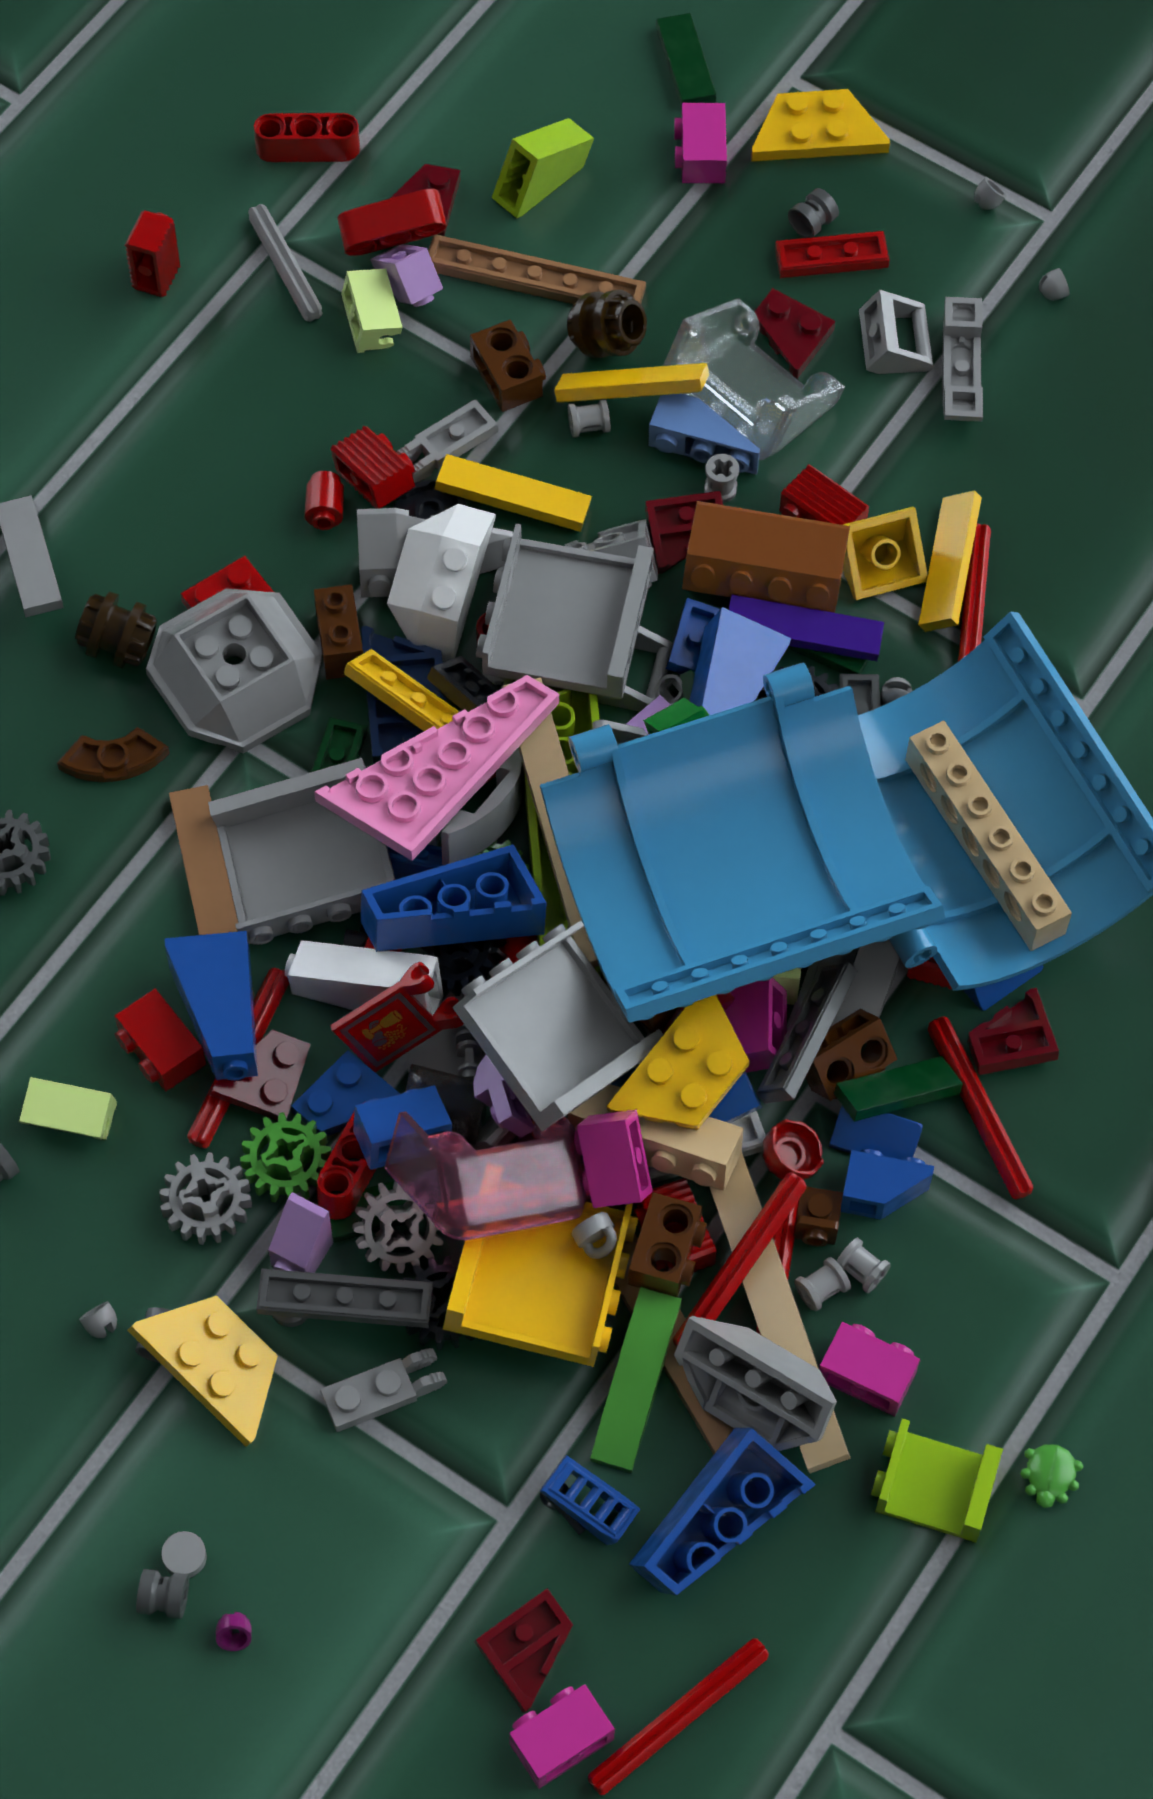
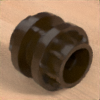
[567,290,647,358]
[75,591,158,669]

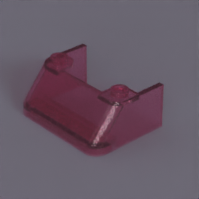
[384,1111,587,1240]

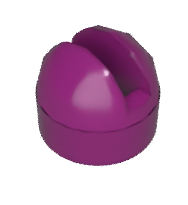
[216,1612,252,1651]

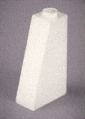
[285,940,444,1016]

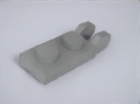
[396,400,498,483]
[320,1348,447,1432]

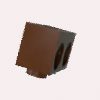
[470,319,546,412]
[314,584,363,680]
[806,1008,898,1101]
[628,1192,707,1298]

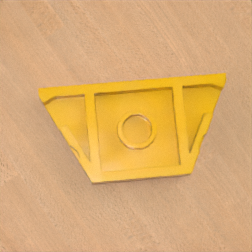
[751,89,890,161]
[606,995,749,1130]
[127,1295,278,1447]

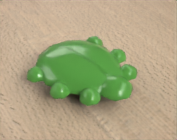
[1020,1444,1083,1508]

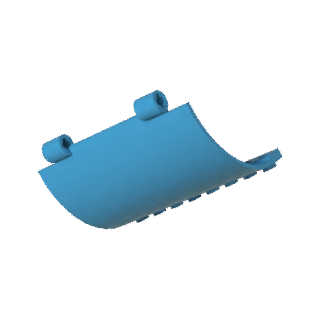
[858,612,1153,991]
[540,662,946,1023]

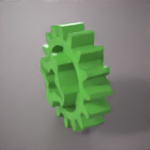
[240,1112,331,1202]

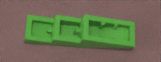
[590,1287,682,1473]

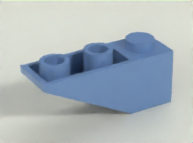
[648,394,760,475]

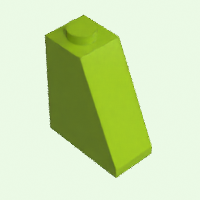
[491,118,594,218]

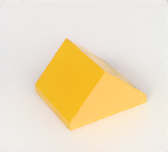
[843,507,928,600]

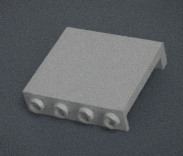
[476,524,654,699]
[208,758,396,945]
[452,920,664,1132]

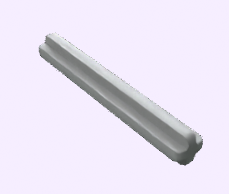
[248,204,322,322]

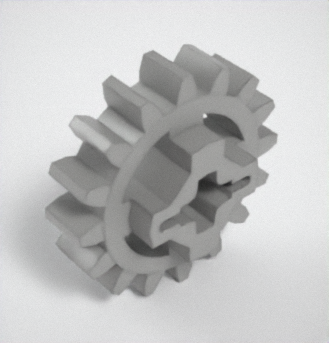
[159,1152,252,1245]
[352,1179,446,1273]

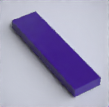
[729,595,885,662]

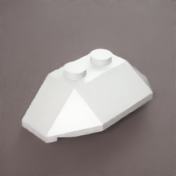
[387,504,496,662]

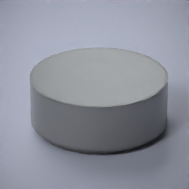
[161,1531,207,1578]

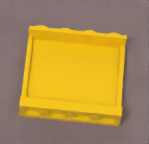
[443,1163,638,1367]

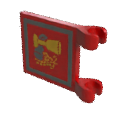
[330,962,464,1072]

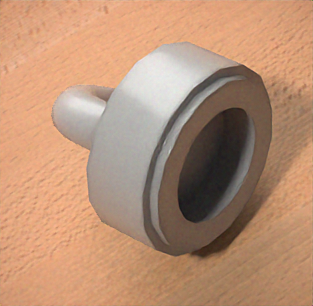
[571,1212,617,1259]

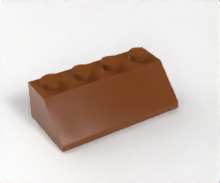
[682,501,850,613]

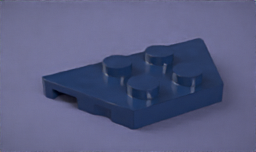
[361,626,447,764]

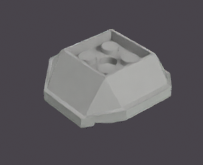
[146,588,322,753]

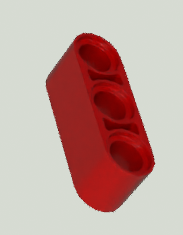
[253,113,360,162]
[337,189,447,256]
[317,1101,377,1220]

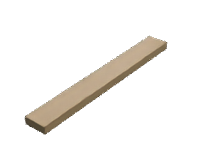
[502,677,600,967]
[709,1152,851,1473]

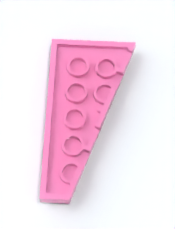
[314,675,559,861]

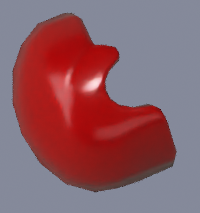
[762,1119,824,1180]

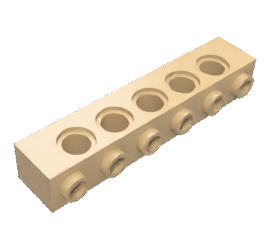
[905,721,1072,951]

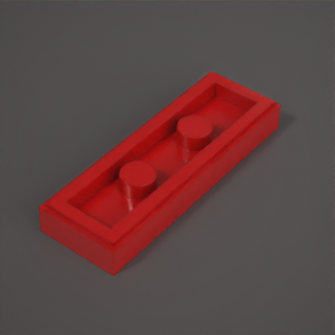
[775,231,890,278]

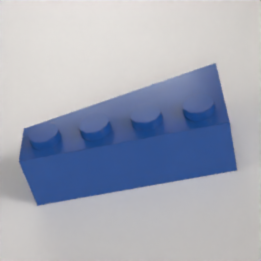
[361,844,547,952]
[628,1428,816,1595]

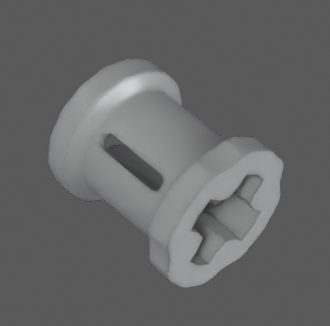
[568,399,611,438]
[704,454,739,503]
[837,1237,891,1293]
[794,1257,851,1312]

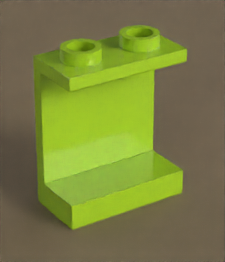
[871,1418,1003,1542]

